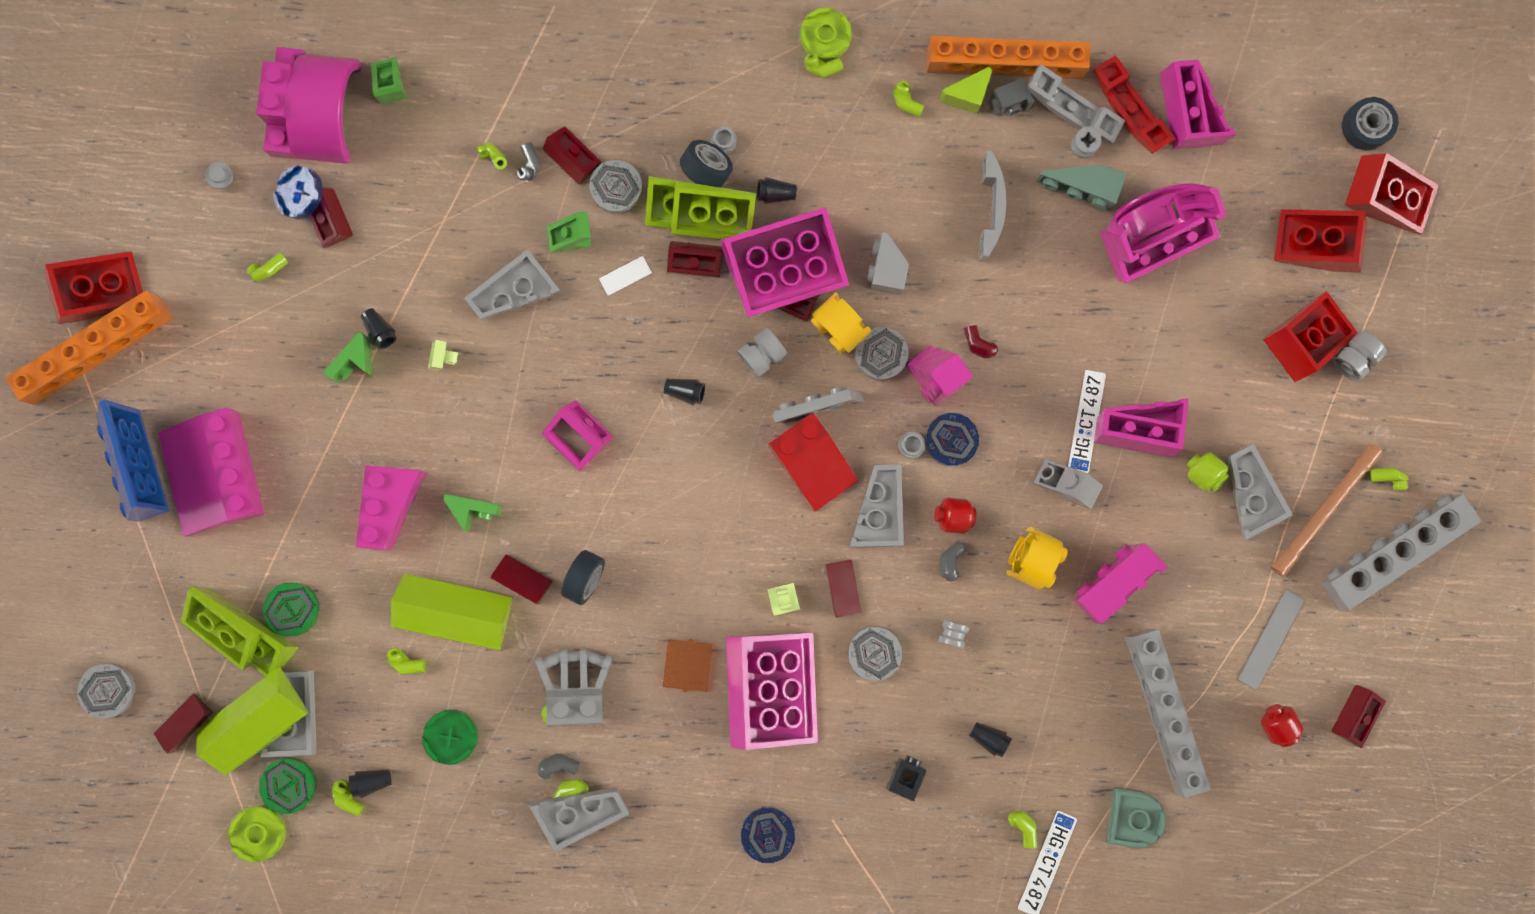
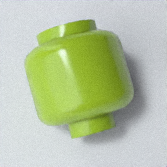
[1187,452,1229,492]

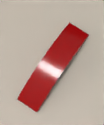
[1093,55,1176,154]

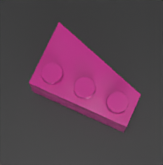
[1160,60,1236,149]
[906,345,974,406]
[1094,398,1189,458]
[356,465,427,551]
[1073,543,1168,624]

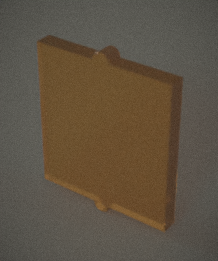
[663,639,713,692]

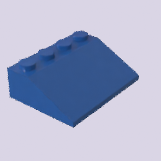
[97,399,170,522]

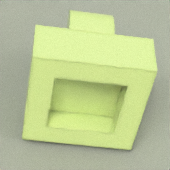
[428,340,458,371]
[767,583,800,616]

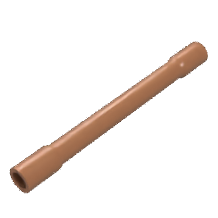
[1270,444,1383,577]

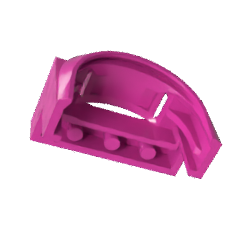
[1100,183,1227,283]

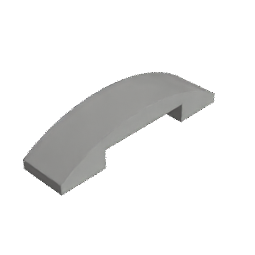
[1027,64,1125,144]
[979,151,1006,262]

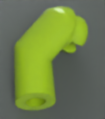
[553,778,589,798]

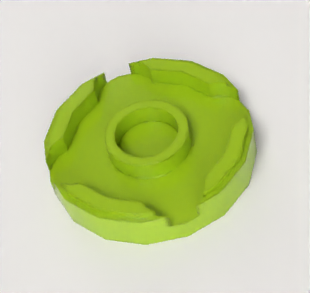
[800,7,852,61]
[228,805,286,862]

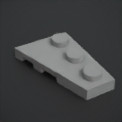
[464,249,562,321]
[773,386,864,423]
[1227,444,1293,540]
[850,464,904,547]
[260,671,317,758]
[529,787,629,852]

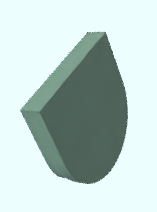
[1106,787,1166,848]

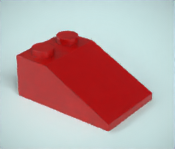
[1345,153,1439,234]
[1274,209,1367,273]
[44,251,143,325]
[1263,291,1358,382]
[768,412,859,512]

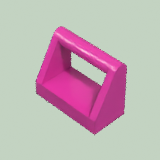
[541,400,613,472]

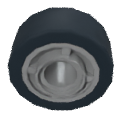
[1341,97,1399,151]
[680,140,733,188]
[561,550,605,605]

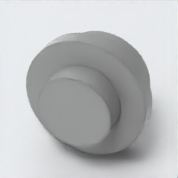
[711,127,737,153]
[205,162,233,189]
[898,432,925,459]

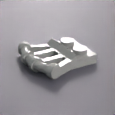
[534,648,613,727]

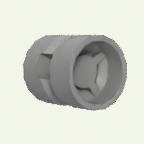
[737,328,787,378]
[1333,331,1387,382]

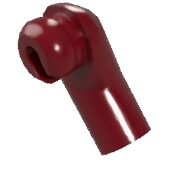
[964,325,998,359]

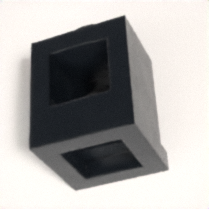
[886,755,927,802]

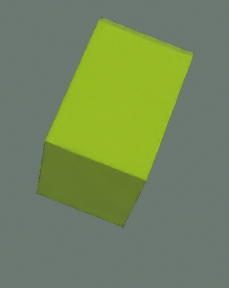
[939,66,992,114]

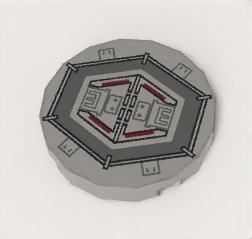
[589,160,642,213]
[855,327,908,380]
[848,627,902,681]
[77,663,136,719]

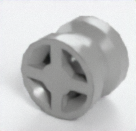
[1071,127,1102,159]
[938,620,970,648]

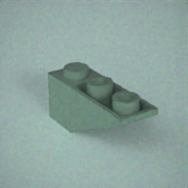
[1036,165,1127,211]

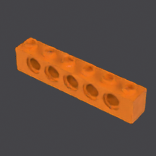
[927,36,1090,79]
[5,290,173,405]

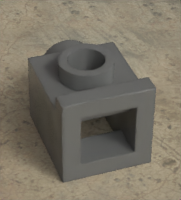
[989,78,1034,117]

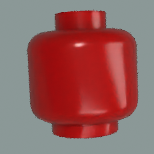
[934,497,977,534]
[1261,704,1303,747]

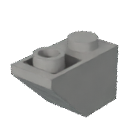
[867,232,909,295]
[1034,459,1103,510]

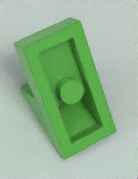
[371,57,408,104]
[546,211,591,253]
[323,332,372,383]
[443,494,502,532]

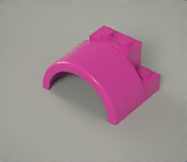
[256,47,361,164]

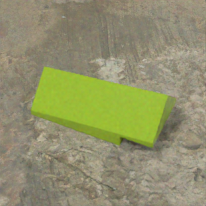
[645,176,756,239]
[391,573,513,650]
[181,586,299,676]
[196,667,309,775]

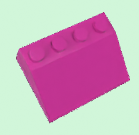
[720,207,849,317]
[158,408,264,536]
[726,633,818,750]

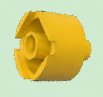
[810,292,872,355]
[1007,527,1068,590]

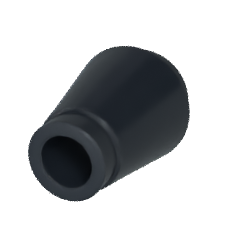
[757,177,797,204]
[361,308,397,349]
[664,378,705,406]
[969,722,1012,758]
[349,769,392,798]

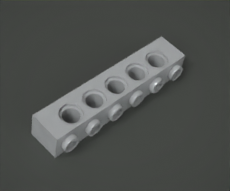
[1320,493,1482,610]
[1125,629,1211,798]

